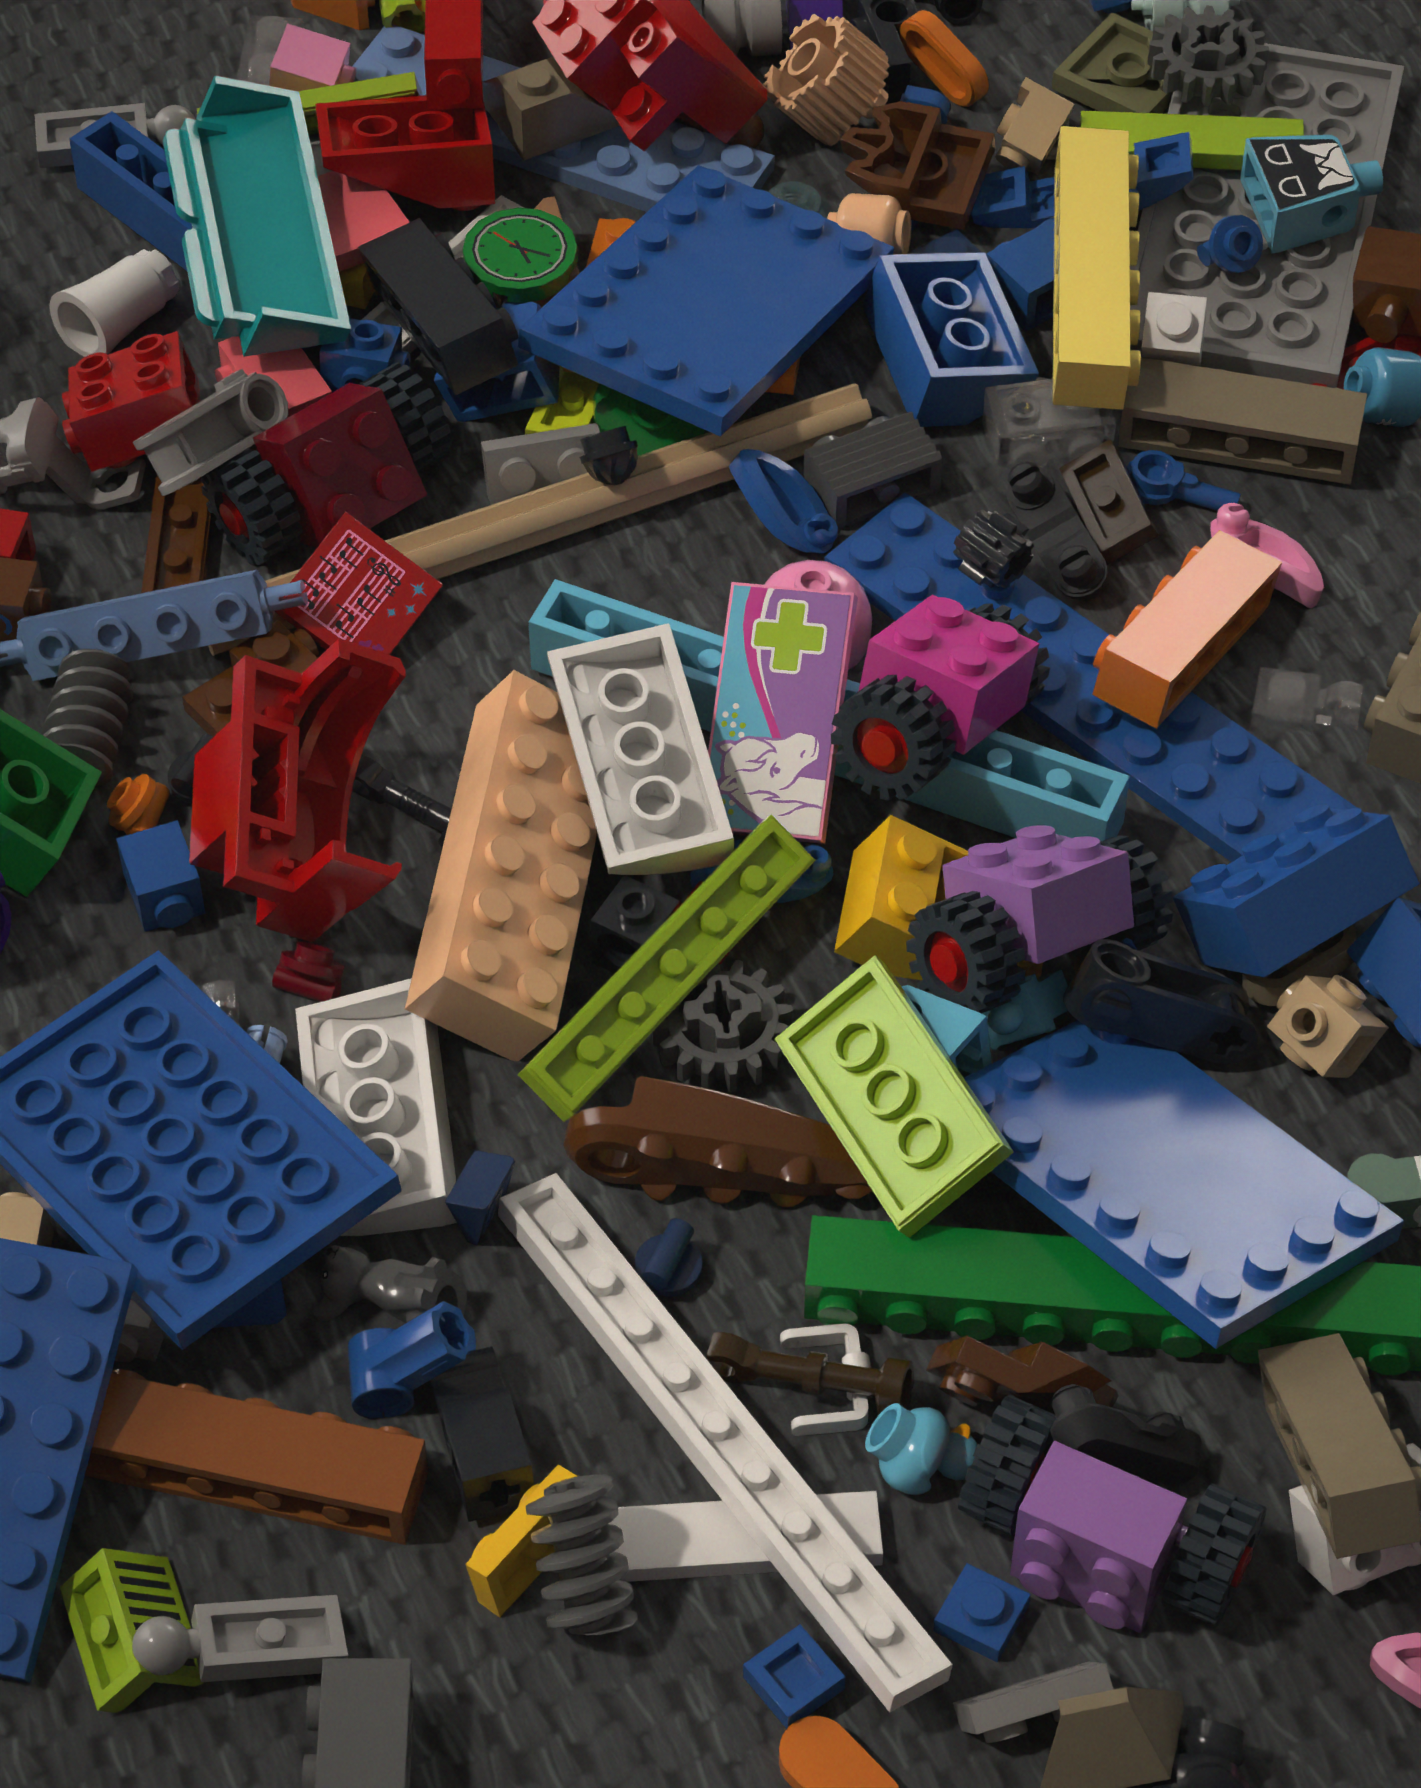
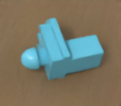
[981,970,1068,1050]

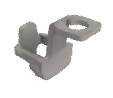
[0,397,146,510]

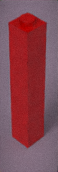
[424,0,483,110]

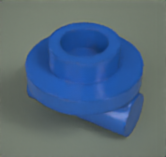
[1197,215,1263,273]

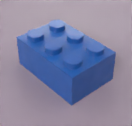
[1173,804,1420,977]

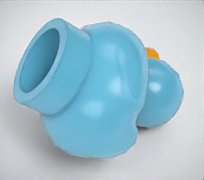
[865,1403,978,1495]

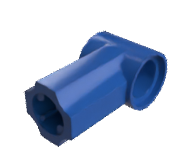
[348,1301,476,1419]

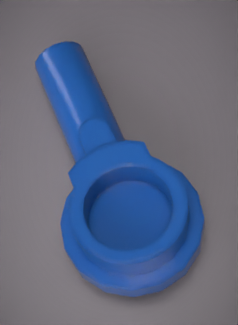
[1127,450,1241,511]

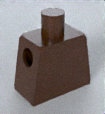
[1353,226,1421,343]

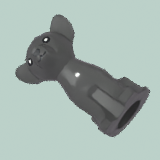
[312,1245,467,1323]

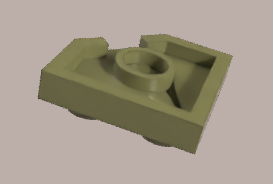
[1052,12,1173,114]

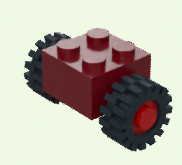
[201,363,452,566]

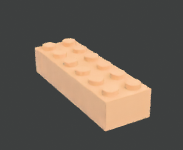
[405,670,597,1061]

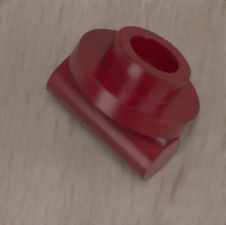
[272,942,344,1002]

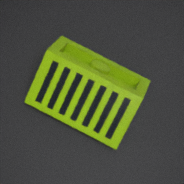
[60,1548,204,1713]

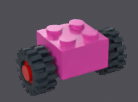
[831,595,1050,800]

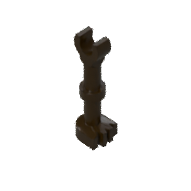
[706,1332,915,1415]

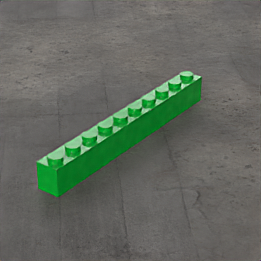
[804,1215,1421,1375]

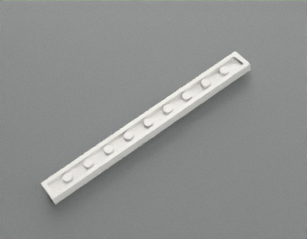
[498,1173,953,1712]

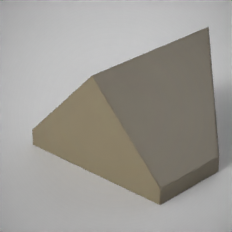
[1040,1687,1184,1788]

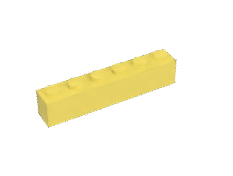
[1053,126,1141,410]

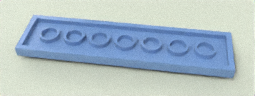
[352,24,775,212]

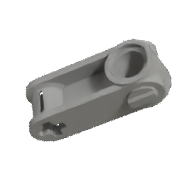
[133,369,288,496]

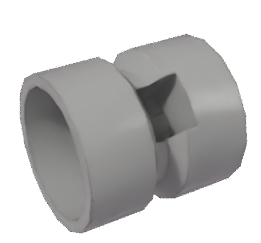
[701,0,782,57]

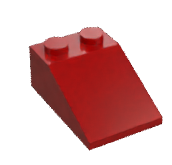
[315,95,495,211]

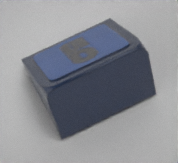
[445,1150,515,1245]

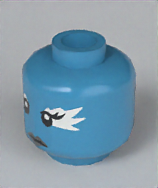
[1344,347,1421,427]

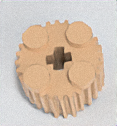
[763,14,889,146]

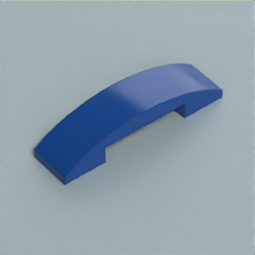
[971,132,1194,229]

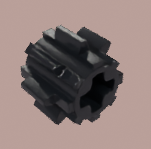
[953,510,1034,589]

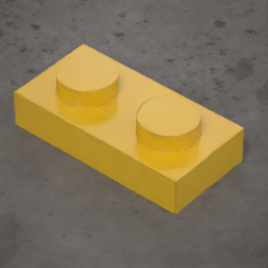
[465,1464,577,1617]

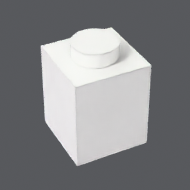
[1142,292,1207,367]

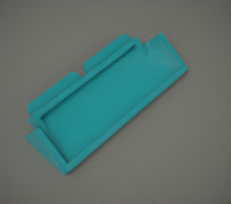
[163,76,351,357]

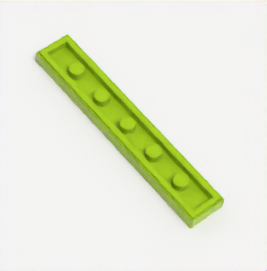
[517,814,816,1122]

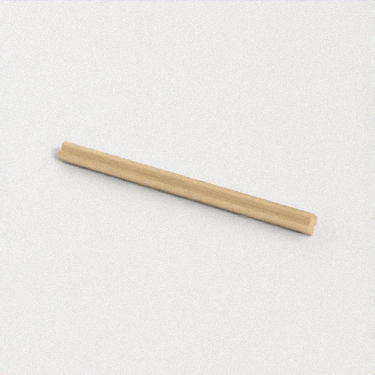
[208,383,872,656]

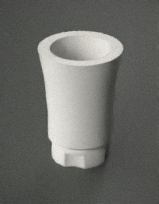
[49,249,179,357]

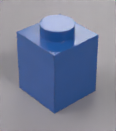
[116,820,206,932]

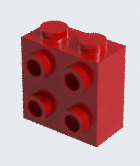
[62,331,200,472]

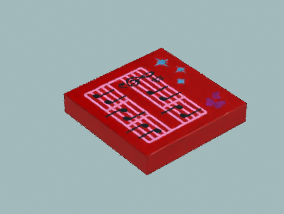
[274,512,443,655]

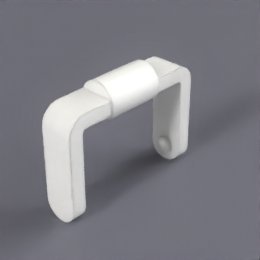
[780,1324,872,1436]

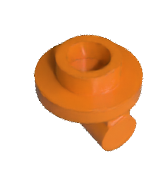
[107,774,170,835]

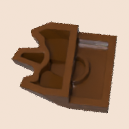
[839,101,995,230]
[926,1336,1119,1414]

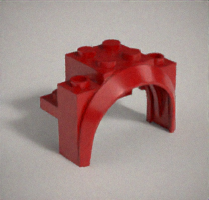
[532,0,768,152]
[189,638,406,943]

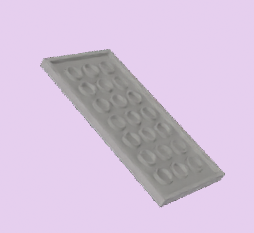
[1130,43,1404,388]

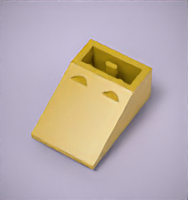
[834,815,1043,980]

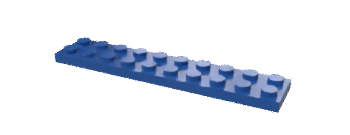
[824,492,1363,862]

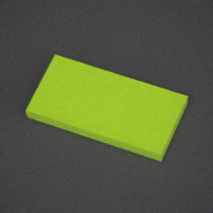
[774,955,1014,1238]

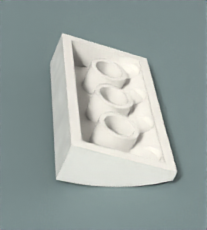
[547,623,734,875]
[295,978,457,1236]

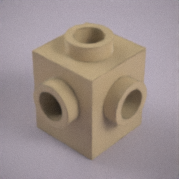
[1267,975,1389,1078]

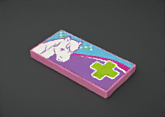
[708,582,858,844]

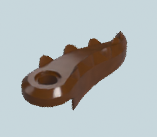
[563,1076,873,1207]

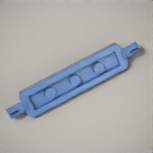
[0,570,308,681]

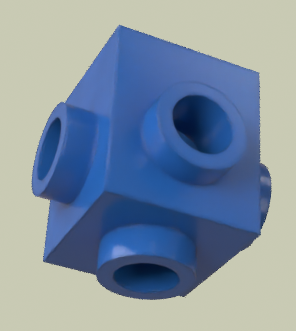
[320,318,410,392]

